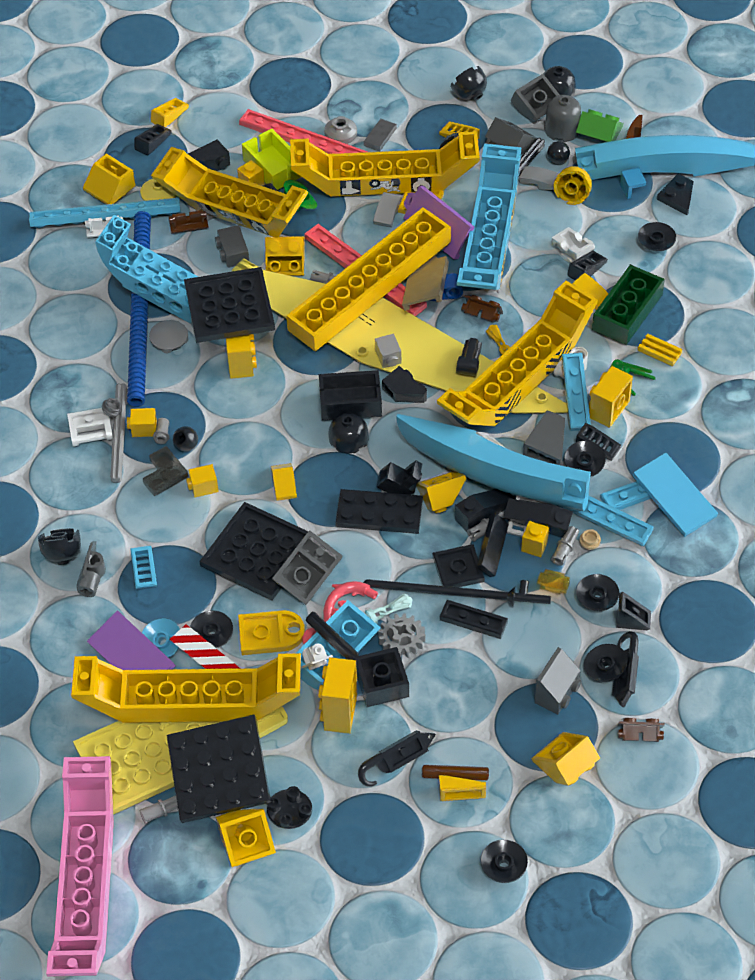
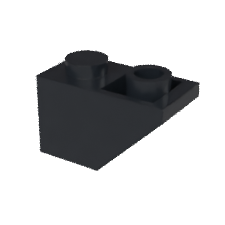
[382,366,427,403]

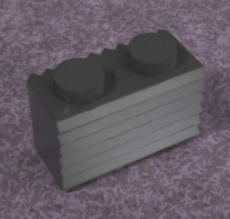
[215,225,249,268]

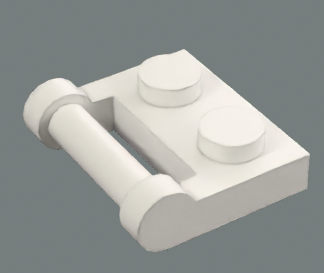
[67,408,113,447]

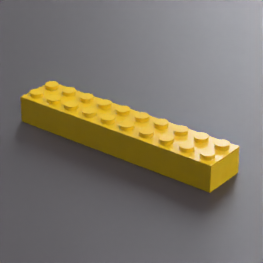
[286,207,451,351]

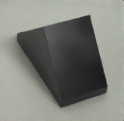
[616,592,651,631]

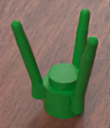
[610,359,656,396]

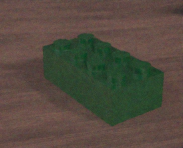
[592,264,665,345]

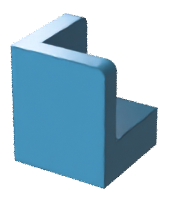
[620,168,646,199]

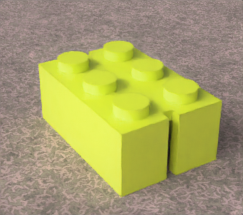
[242,129,301,190]

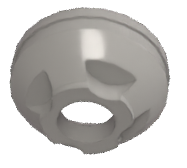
[324,116,357,144]

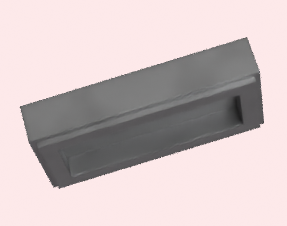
[364,118,397,152]

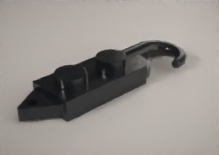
[612,631,639,708]
[358,730,436,787]

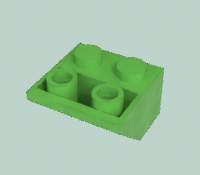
[576,109,624,142]

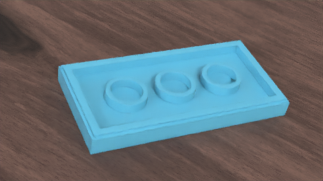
[633,453,718,537]

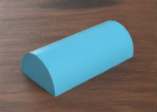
[296,600,381,690]

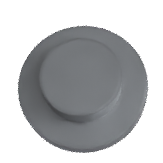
[101,398,121,417]

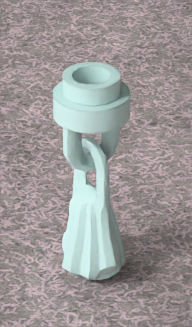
[364,594,412,624]

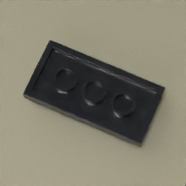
[336,489,423,534]

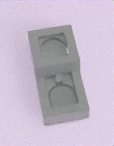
[519,166,559,190]
[373,192,402,228]

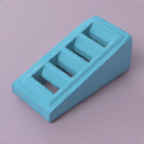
[130,546,157,589]

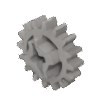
[378,613,425,658]

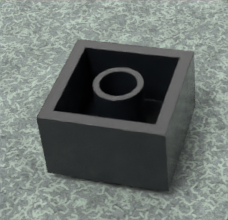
[355,647,409,707]

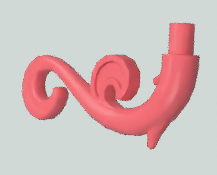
[302,581,378,645]

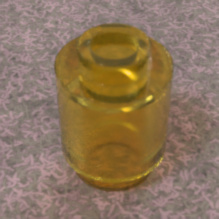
[537,569,570,594]

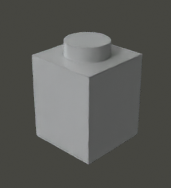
[375,333,402,368]

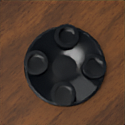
[267,786,312,829]

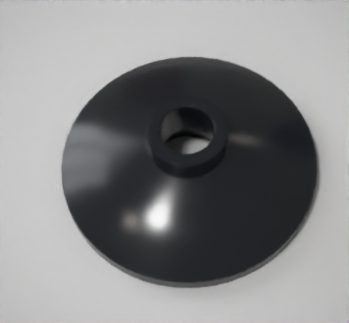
[638,222,676,251]
[564,441,606,477]
[576,574,620,611]
[190,610,233,648]
[584,644,628,682]
[481,840,528,883]

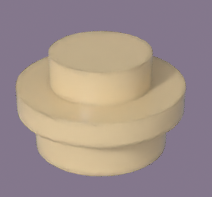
[580,529,601,550]

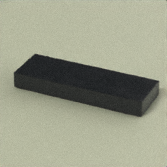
[477,513,509,577]
[440,599,508,639]

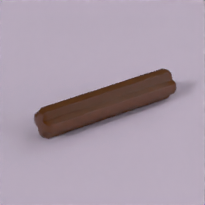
[422,765,489,781]

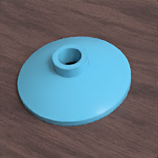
[142,618,180,658]

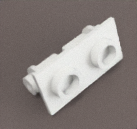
[85,215,124,238]
[301,644,333,670]

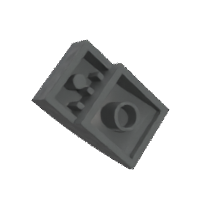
[272,530,343,605]

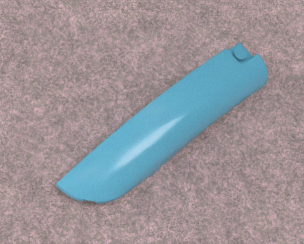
[575,135,755,180]
[396,414,591,511]

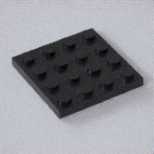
[184,267,275,343]
[199,502,316,601]
[167,714,271,823]

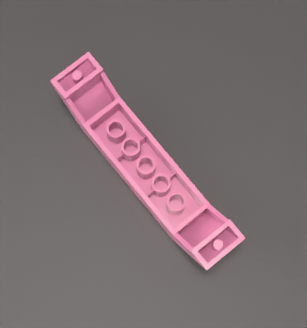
[46,756,114,977]

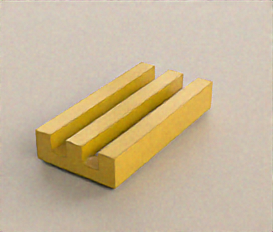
[638,333,682,367]

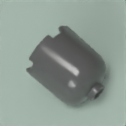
[545,95,581,142]

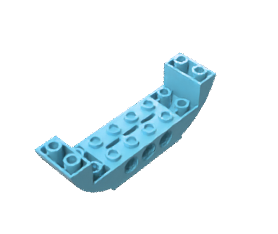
[95,215,198,324]

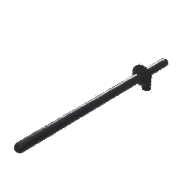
[363,579,551,607]

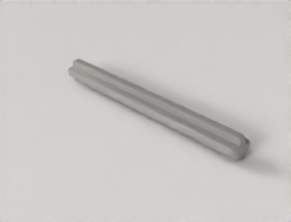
[110,383,127,483]

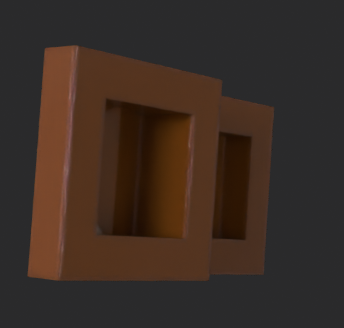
[626,115,643,139]

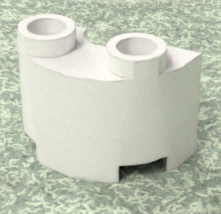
[552,227,595,263]

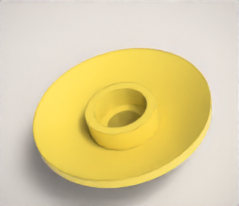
[140,179,177,201]

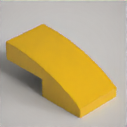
[572,273,608,310]

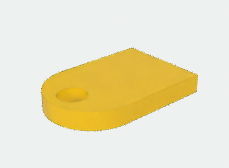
[238,610,305,655]

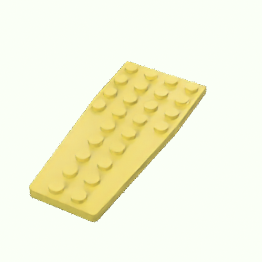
[73,706,288,815]

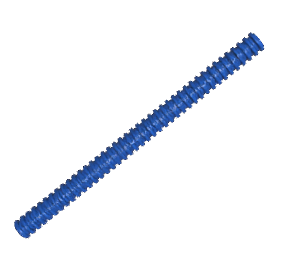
[127,211,151,407]

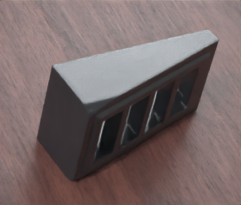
[134,124,172,156]
[567,250,608,280]
[576,423,621,461]

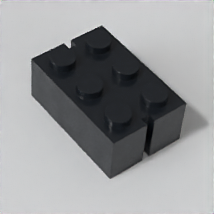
[318,370,382,421]

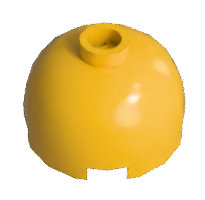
[554,166,592,205]

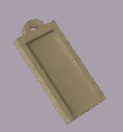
[402,256,449,311]

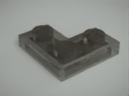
[143,446,189,496]

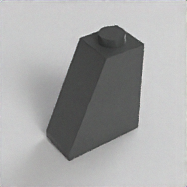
[523,410,565,465]

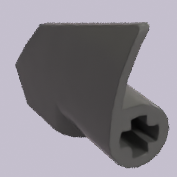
[77,541,106,597]

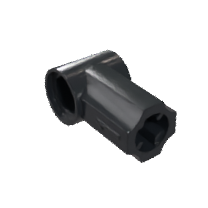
[456,338,482,377]

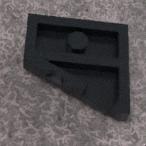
[657,173,694,215]

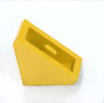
[271,463,297,501]

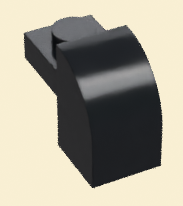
[376,460,422,495]

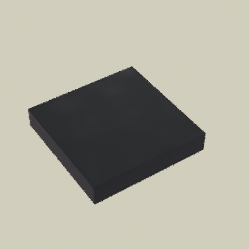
[432,544,485,587]

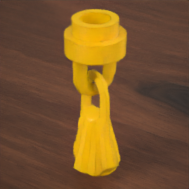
[486,324,510,355]

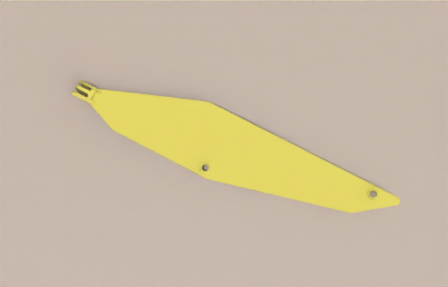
[232,258,568,413]

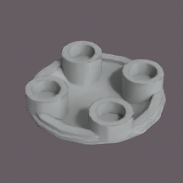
[149,320,188,353]

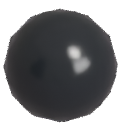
[547,141,570,165]
[173,426,198,452]

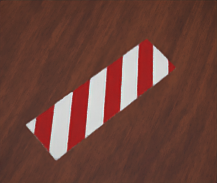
[169,624,241,669]

